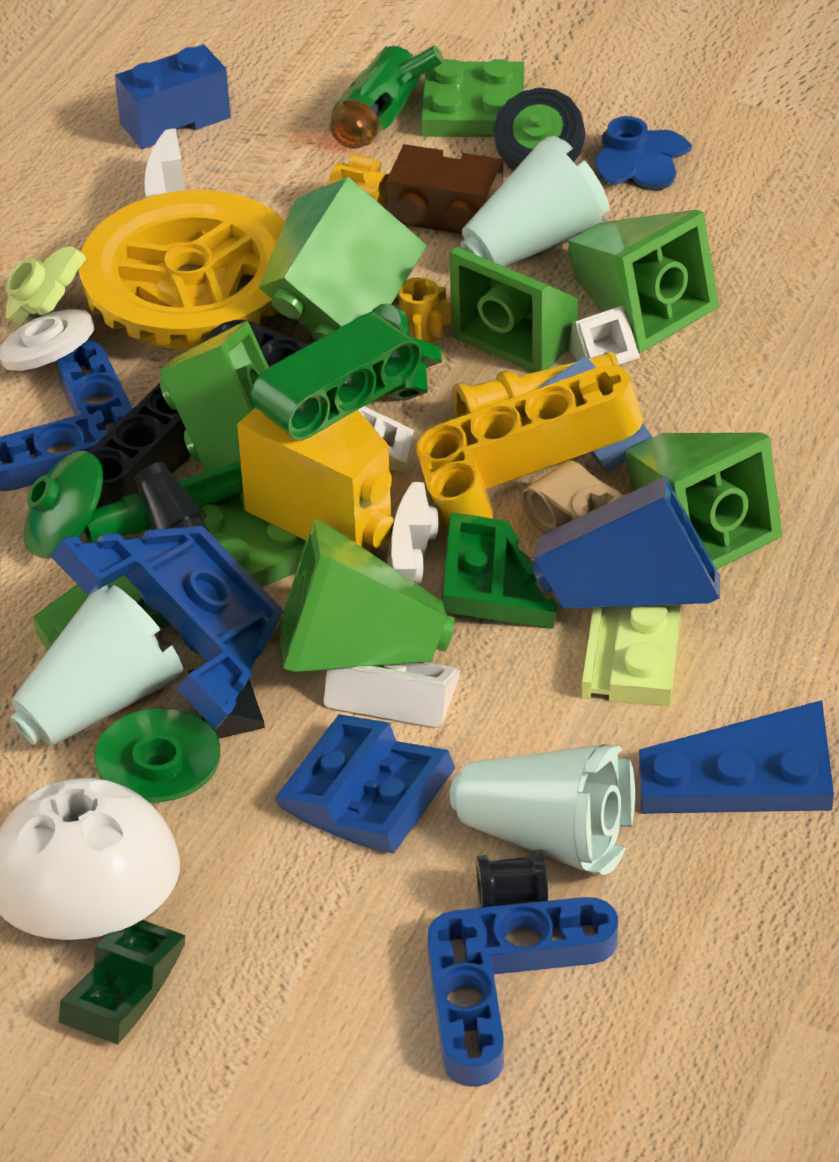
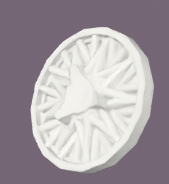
[0,309,94,371]

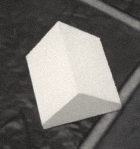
[569,306,640,365]

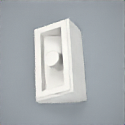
[324,662,460,728]

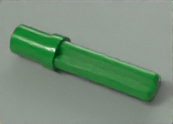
[84,461,243,543]

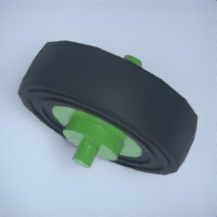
[493,87,586,171]

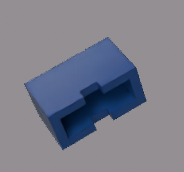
[114,44,231,149]

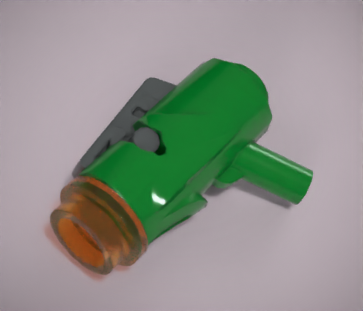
[330,45,444,149]

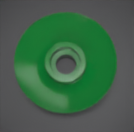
[24,451,103,559]
[95,708,221,802]

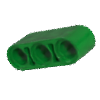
[251,312,422,440]

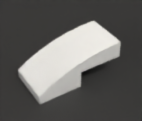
[145,129,185,198]

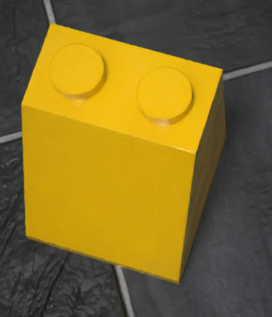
[237,408,394,553]

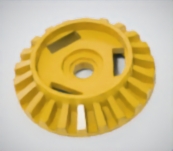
[79,190,285,349]

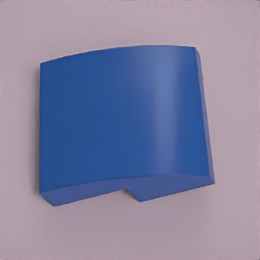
[275,714,455,854]

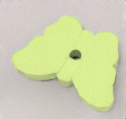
[5,246,86,325]

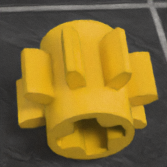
[328,153,389,207]
[391,277,451,343]

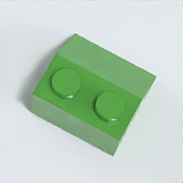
[449,246,578,372]
[159,321,269,472]

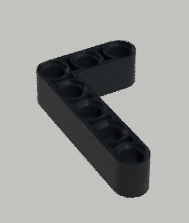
[88,320,308,508]

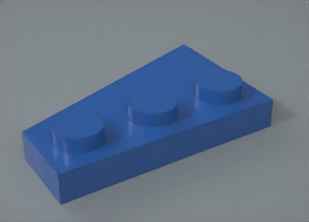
[639,700,834,814]

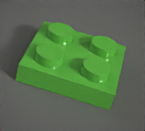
[422,59,524,137]

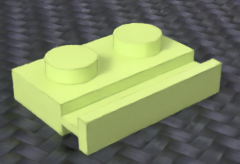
[582,604,682,706]

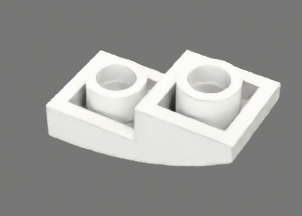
[385,482,438,584]

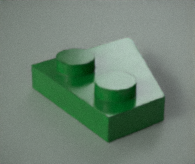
[441,512,557,629]

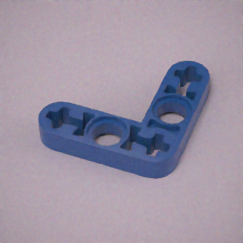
[0,340,133,491]
[428,897,618,1087]

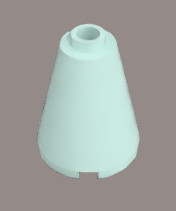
[460,136,610,267]
[10,585,183,746]
[450,745,635,875]

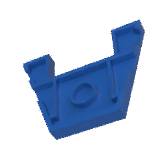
[50,526,284,729]

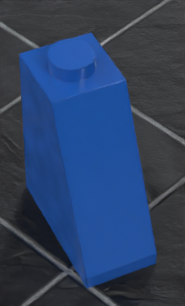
[531,476,720,608]

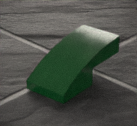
[59,920,186,1045]

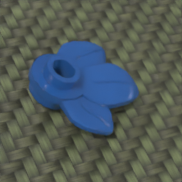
[595,116,692,189]

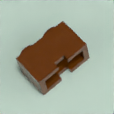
[386,144,504,234]

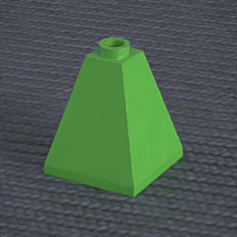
[568,209,719,354]
[626,432,782,569]
[278,519,455,672]

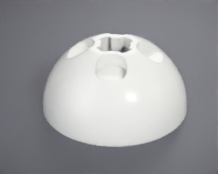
[0,778,180,940]

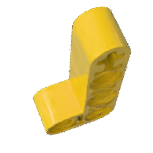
[417,365,643,532]

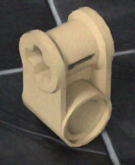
[521,460,623,533]

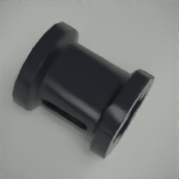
[475,849,548,908]

